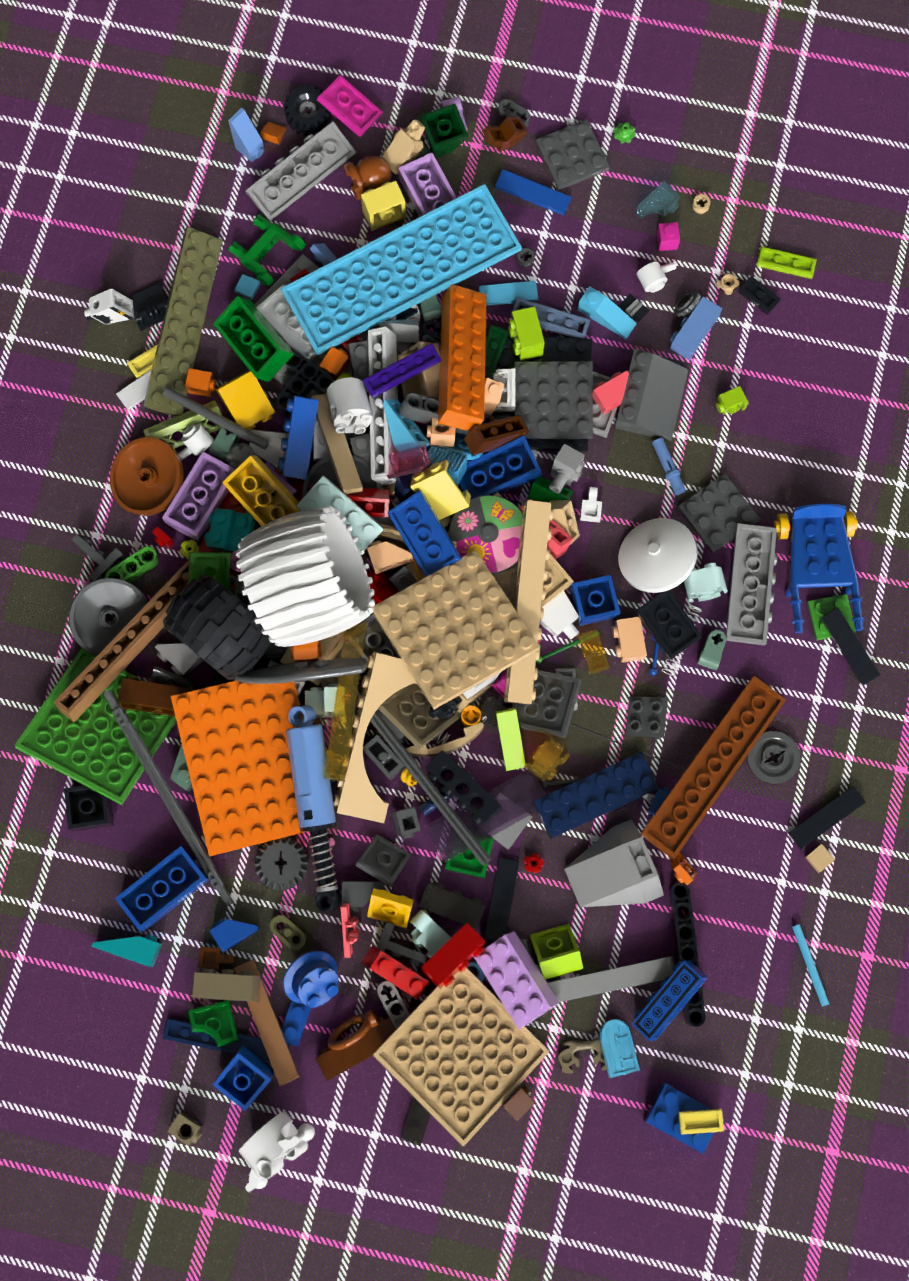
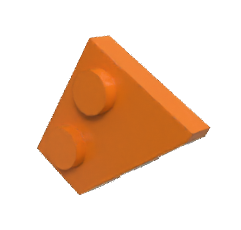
[668,852,698,885]

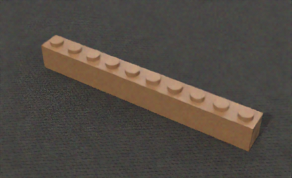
[54,560,189,723]

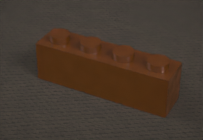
[117,677,199,716]
[315,1015,396,1081]

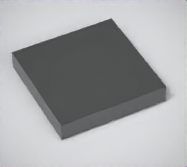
[356,834,411,887]

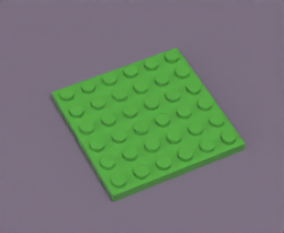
[15,648,176,805]

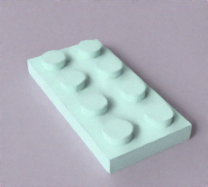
[297,475,384,551]

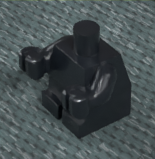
[428,696,463,720]

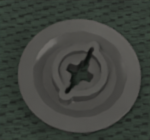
[747,731,800,784]
[254,837,308,890]

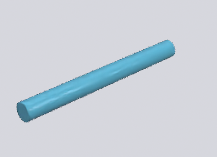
[792,924,829,1006]

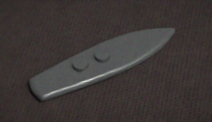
[234,658,368,684]

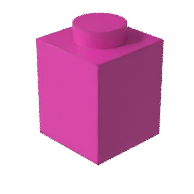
[656,222,680,251]

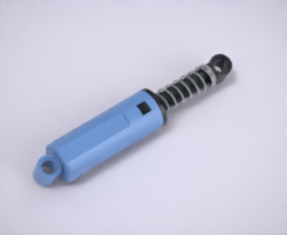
[286,705,342,912]

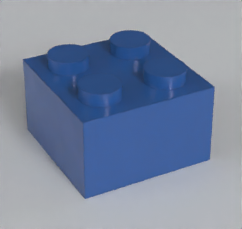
[570,575,621,626]
[212,1045,274,1111]

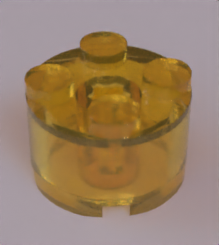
[524,735,570,781]

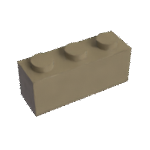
[192,968,261,1002]

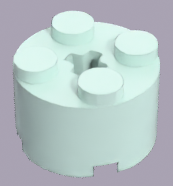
[684,563,728,602]

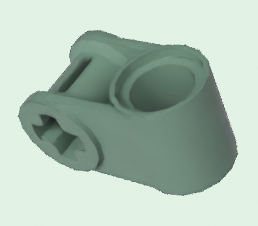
[419,295,442,322]
[209,427,241,462]
[697,630,726,670]

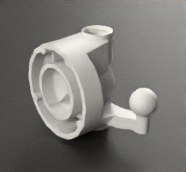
[239,1111,315,1192]

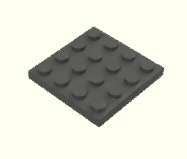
[515,361,593,439]

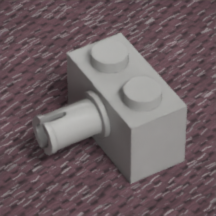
[549,444,585,493]

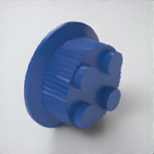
[283,951,339,1008]

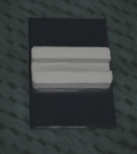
[618,294,650,323]

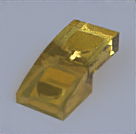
[577,629,610,674]

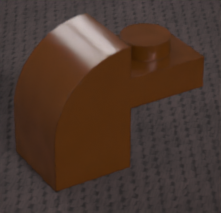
[482,117,528,151]

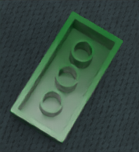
[213,296,294,382]

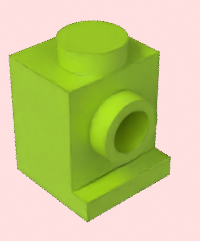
[716,386,749,415]

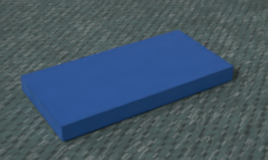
[387,490,462,577]

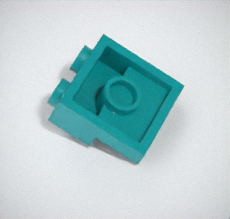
[205,508,256,553]

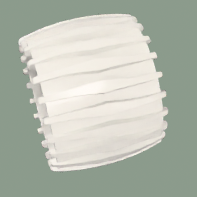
[236,506,375,647]

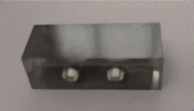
[419,881,486,930]

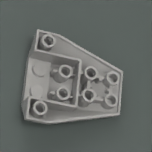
[564,819,664,907]

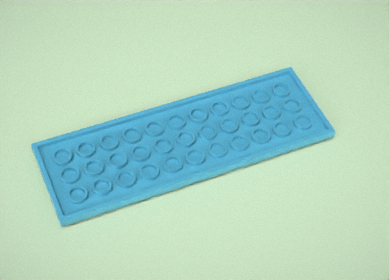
[281,184,522,356]

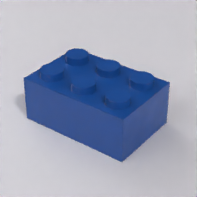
[644,1083,723,1154]

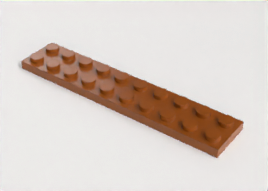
[640,676,786,859]

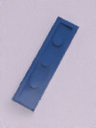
[495,169,572,216]

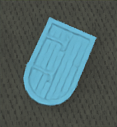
[600,1019,640,1078]

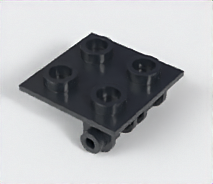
[127,283,168,331]

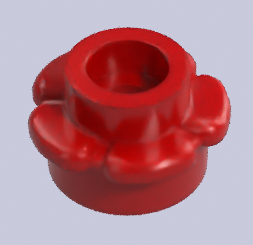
[524,853,544,873]

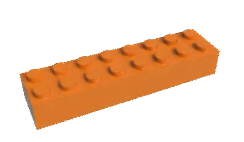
[438,284,486,431]

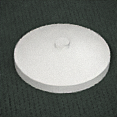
[618,518,698,593]

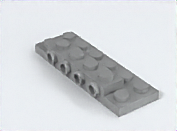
[245,122,356,222]
[726,523,778,645]

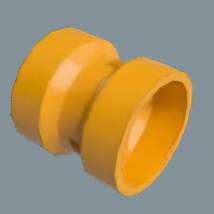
[461,705,481,727]

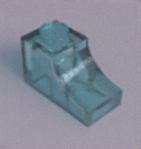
[636,181,680,219]

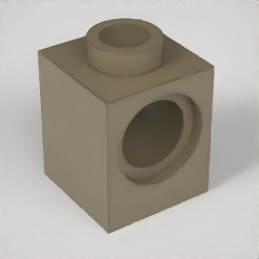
[167,1112,203,1146]

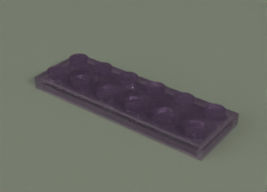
[425,768,547,863]

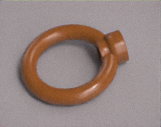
[328,1009,379,1050]

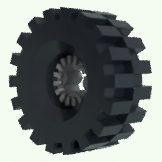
[284,84,332,136]

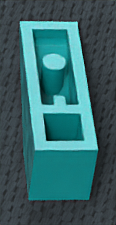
[91,934,162,967]

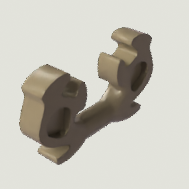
[558,1038,607,1074]

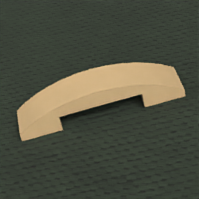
[406,722,484,757]

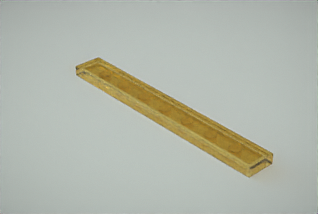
[324,621,367,781]

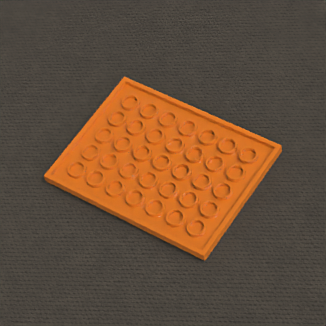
[171,681,307,856]

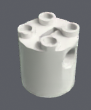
[327,377,373,434]

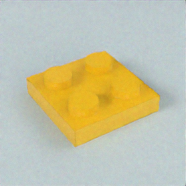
[367,888,413,929]

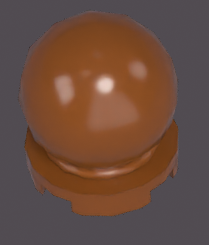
[344,155,392,200]

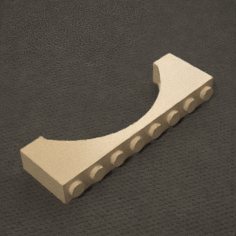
[333,651,417,823]

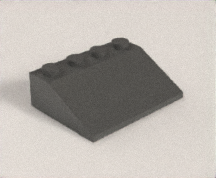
[615,349,689,442]

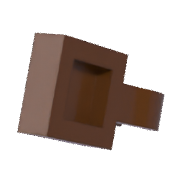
[198,947,237,970]

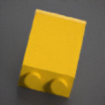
[215,370,275,431]

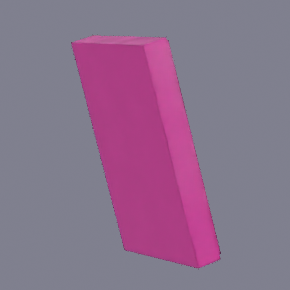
[317,75,383,137]

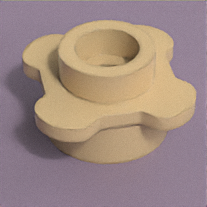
[716,273,740,295]

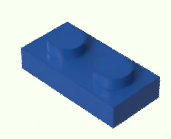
[282,1001,312,1047]

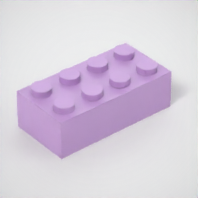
[398,153,457,217]
[162,452,236,542]
[474,931,559,1029]

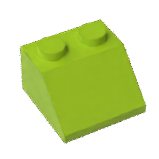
[530,923,583,980]

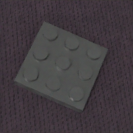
[535,120,610,191]
[678,474,761,554]
[512,670,582,738]

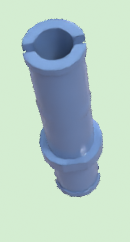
[652,438,686,495]

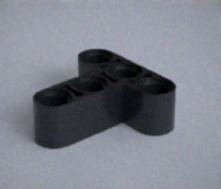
[276,351,333,415]

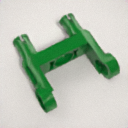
[228,214,306,287]

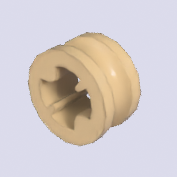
[692,194,710,214]

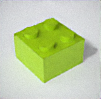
[508,306,545,361]

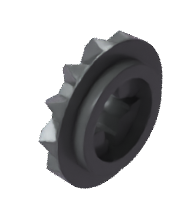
[674,290,701,317]

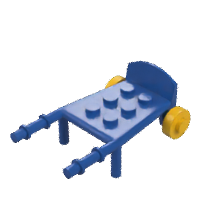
[774,504,865,633]

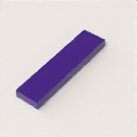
[363,343,442,399]

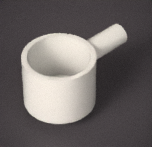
[637,262,676,293]
[178,424,214,461]

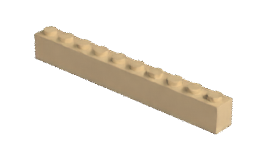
[504,500,553,705]

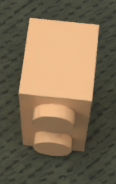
[612,617,647,663]

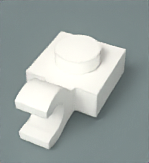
[580,487,602,523]

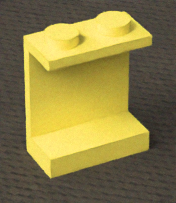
[410,460,471,520]

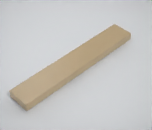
[311,394,363,494]

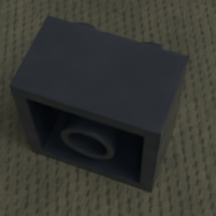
[64,785,114,831]

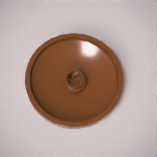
[110,437,183,516]

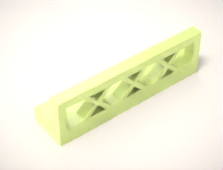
[144,400,222,448]

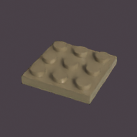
[378,683,461,750]

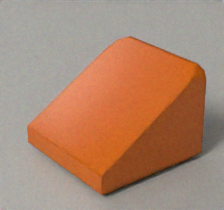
[261,122,286,145]

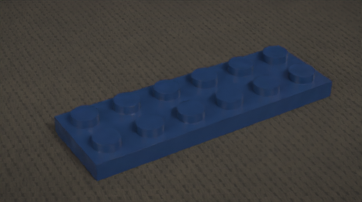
[533,752,659,839]

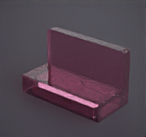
[387,445,431,479]

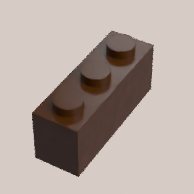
[464,415,529,455]

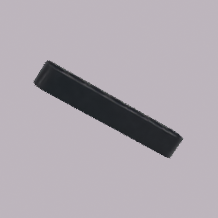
[669,882,706,1027]

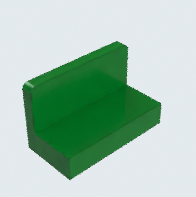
[526,477,574,503]

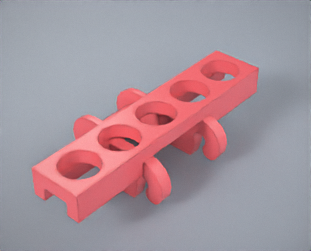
[341,903,360,958]

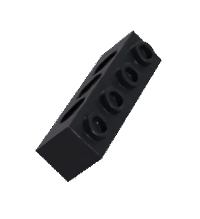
[425,750,502,827]

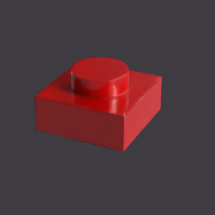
[152,527,174,550]

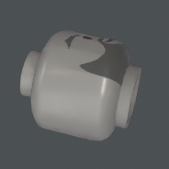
[226,443,254,469]

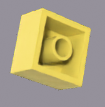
[361,181,406,231]

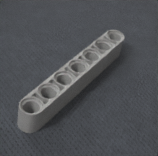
[547,956,675,1002]

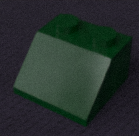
[420,103,469,159]

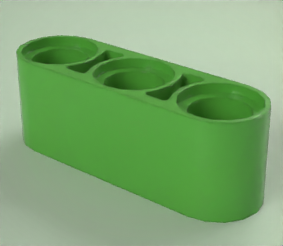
[105,546,159,584]

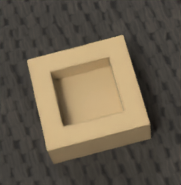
[805,844,835,873]

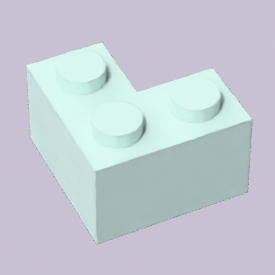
[305,684,346,718]

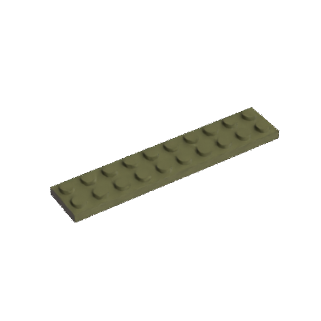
[143,227,223,417]

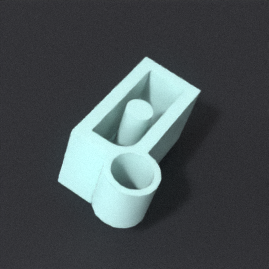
[410,910,451,958]

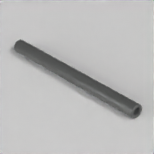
[163,387,269,450]

